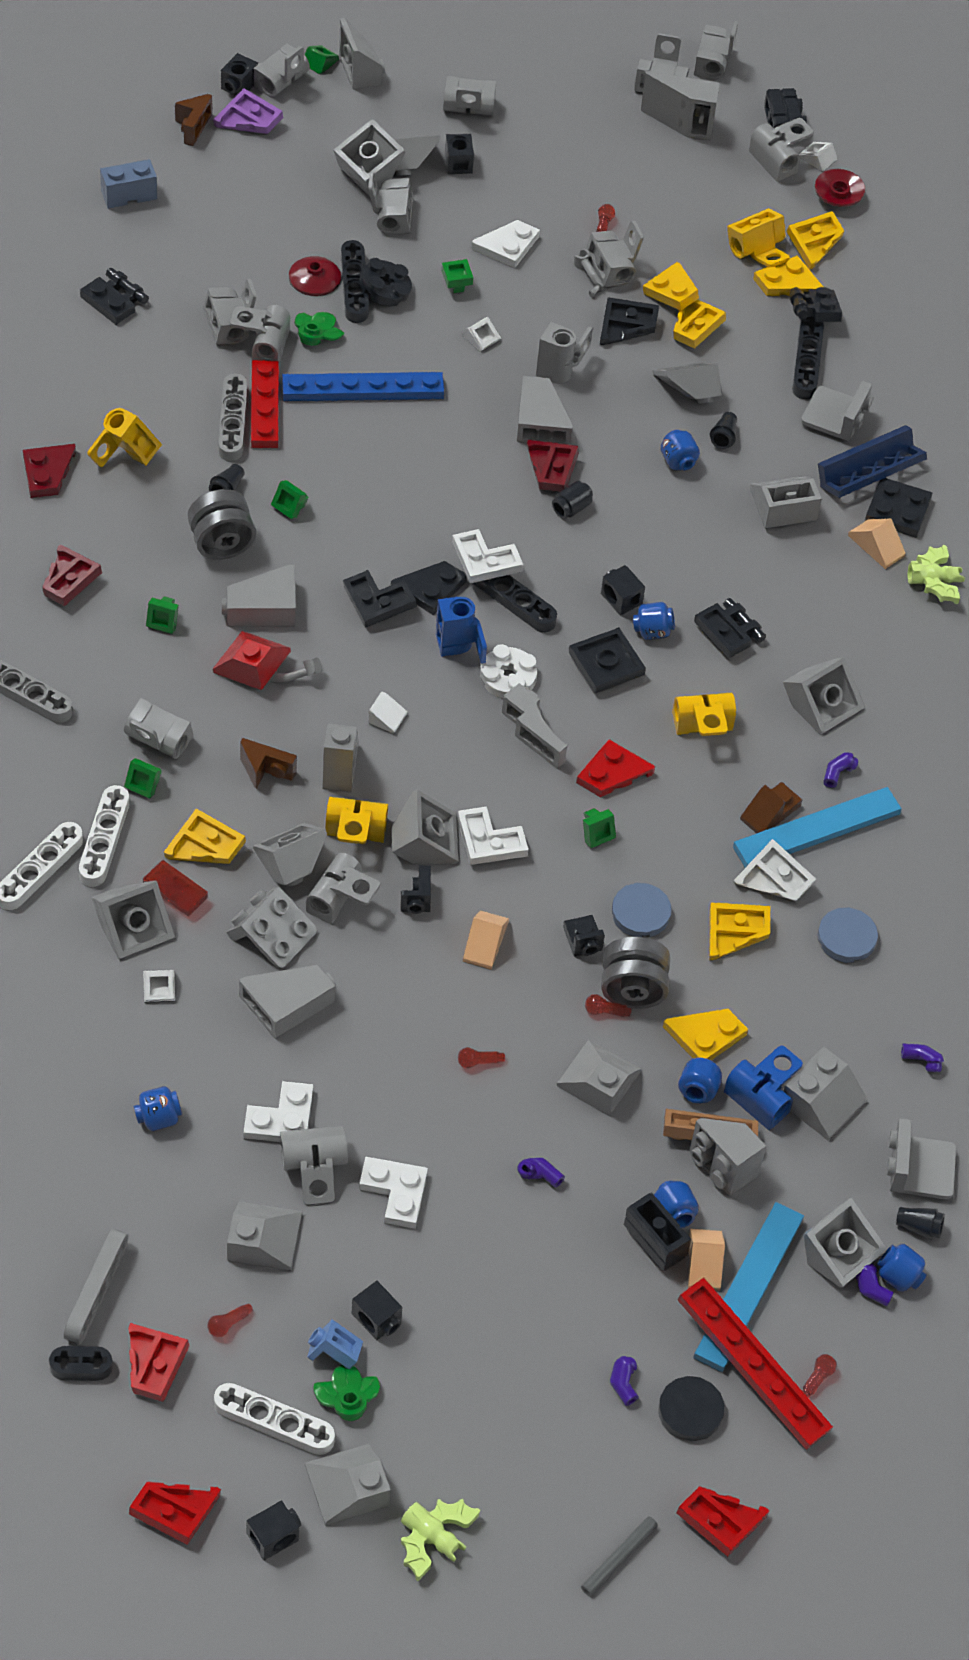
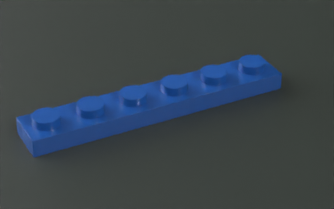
[282,372,444,401]

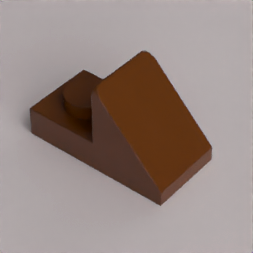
[175,94,213,146]
[240,738,297,789]
[740,782,803,834]

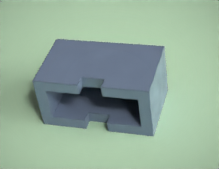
[100,159,157,209]

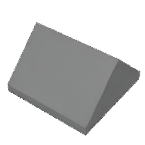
[804,1197,888,1287]

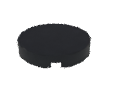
[658,1376,724,1441]

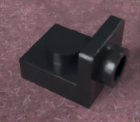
[400,865,431,914]
[563,915,605,957]

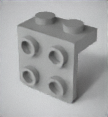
[801,381,874,441]
[226,886,317,969]
[886,1118,956,1199]

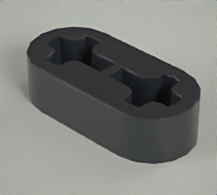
[49,1346,113,1381]

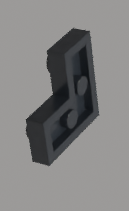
[343,570,417,628]

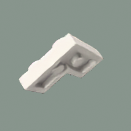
[452,529,524,583]
[457,806,528,865]
[243,1081,313,1142]
[359,1157,428,1229]

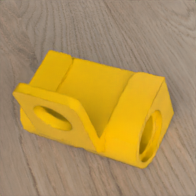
[727,208,790,267]
[87,408,162,467]
[672,693,736,736]
[325,796,388,844]

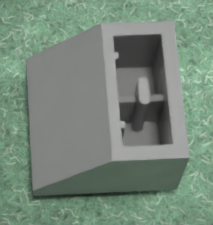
[750,476,822,528]
[689,1118,766,1196]

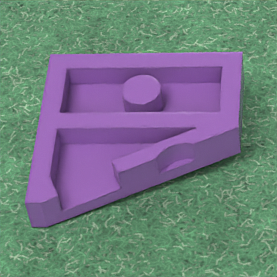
[213,88,284,134]

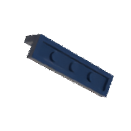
[818,425,927,498]

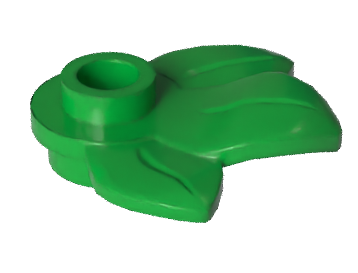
[294,312,344,346]
[313,1364,380,1421]

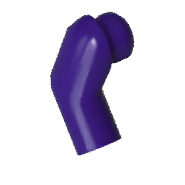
[823,752,859,788]
[901,1043,944,1072]
[517,1158,565,1188]
[856,1263,894,1307]
[610,1356,639,1406]

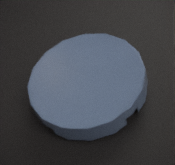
[612,883,671,937]
[817,907,878,963]

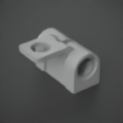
[694,21,738,79]
[634,33,689,92]
[254,43,310,97]
[443,76,496,116]
[749,118,814,182]
[368,172,413,234]
[586,221,644,287]
[203,279,256,345]
[230,305,290,363]
[536,322,593,384]
[124,698,194,759]
[306,853,380,924]
[280,1126,348,1204]

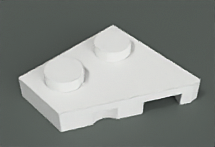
[471,220,540,268]
[734,839,816,902]

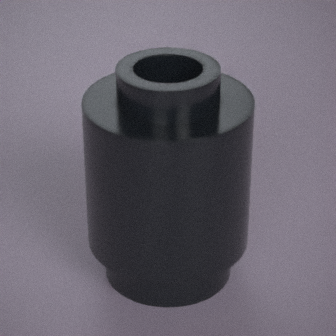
[552,481,593,519]

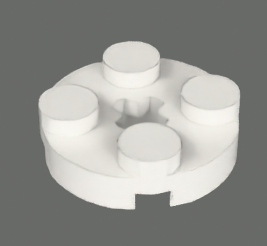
[480,644,537,698]

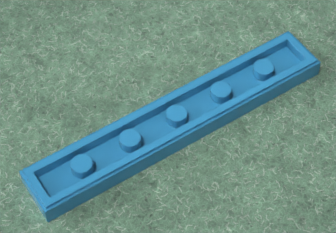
[733,787,902,868]
[693,1202,804,1373]

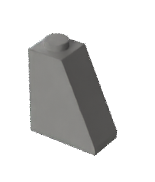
[517,376,573,445]
[222,564,296,626]
[323,724,359,792]
[239,965,336,1038]

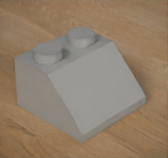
[333,119,405,197]
[784,1046,867,1141]

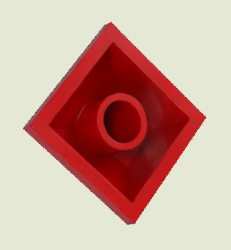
[212,631,291,690]

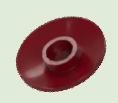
[815,169,865,207]
[289,256,341,296]

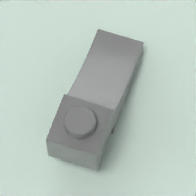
[502,683,567,769]

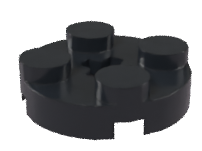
[359,258,412,306]

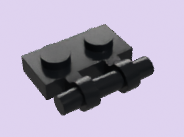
[80,268,149,325]
[789,287,842,322]
[694,598,766,658]

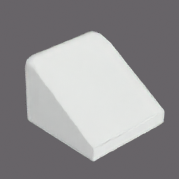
[799,142,837,171]
[462,317,501,352]
[368,691,407,734]
[143,970,175,1002]

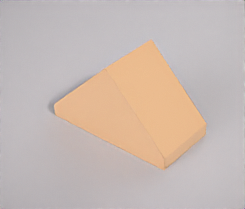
[848,519,906,569]
[463,910,509,970]
[688,1228,725,1291]

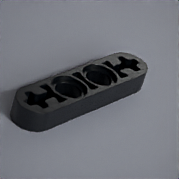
[341,240,369,323]
[792,317,824,399]
[473,575,557,633]

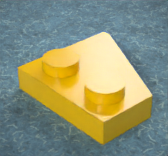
[786,211,844,270]
[753,255,824,296]
[643,262,699,311]
[673,299,726,349]
[164,808,246,864]
[709,902,770,960]
[663,1009,748,1060]

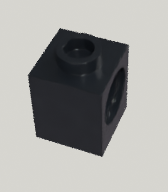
[221,53,258,96]
[445,134,474,174]
[601,565,645,616]
[351,1280,403,1341]
[246,1500,301,1561]

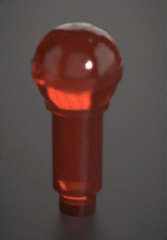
[596,204,616,232]
[585,994,632,1017]
[457,1047,505,1069]
[207,1303,253,1338]
[802,1354,837,1398]

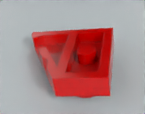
[576,739,655,797]
[128,1323,190,1402]
[129,1482,221,1545]
[676,1486,770,1557]

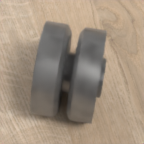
[187,489,256,560]
[601,937,671,1009]

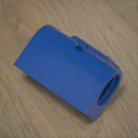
[435,597,487,664]
[724,1045,803,1131]

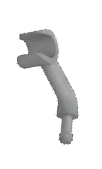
[574,249,603,297]
[269,657,323,683]

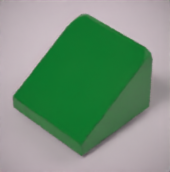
[305,45,340,74]

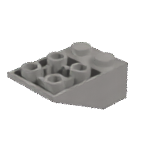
[641,71,720,141]

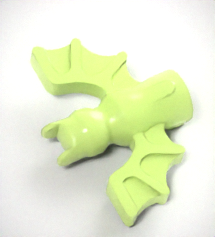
[907,545,965,604]
[401,1499,480,1581]

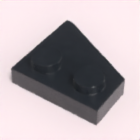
[600,297,659,345]
[391,561,467,615]

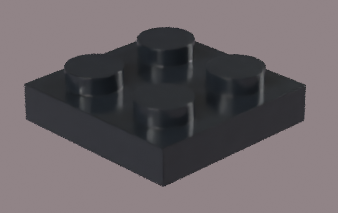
[865,478,933,538]
[569,627,646,693]

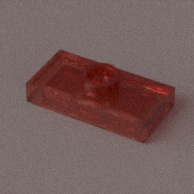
[143,860,208,917]

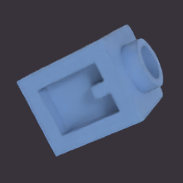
[307,1320,363,1369]

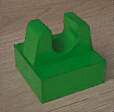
[441,259,474,293]
[271,480,309,519]
[146,596,179,634]
[124,758,162,798]
[583,808,616,848]

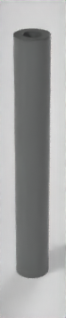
[581,1516,658,1596]

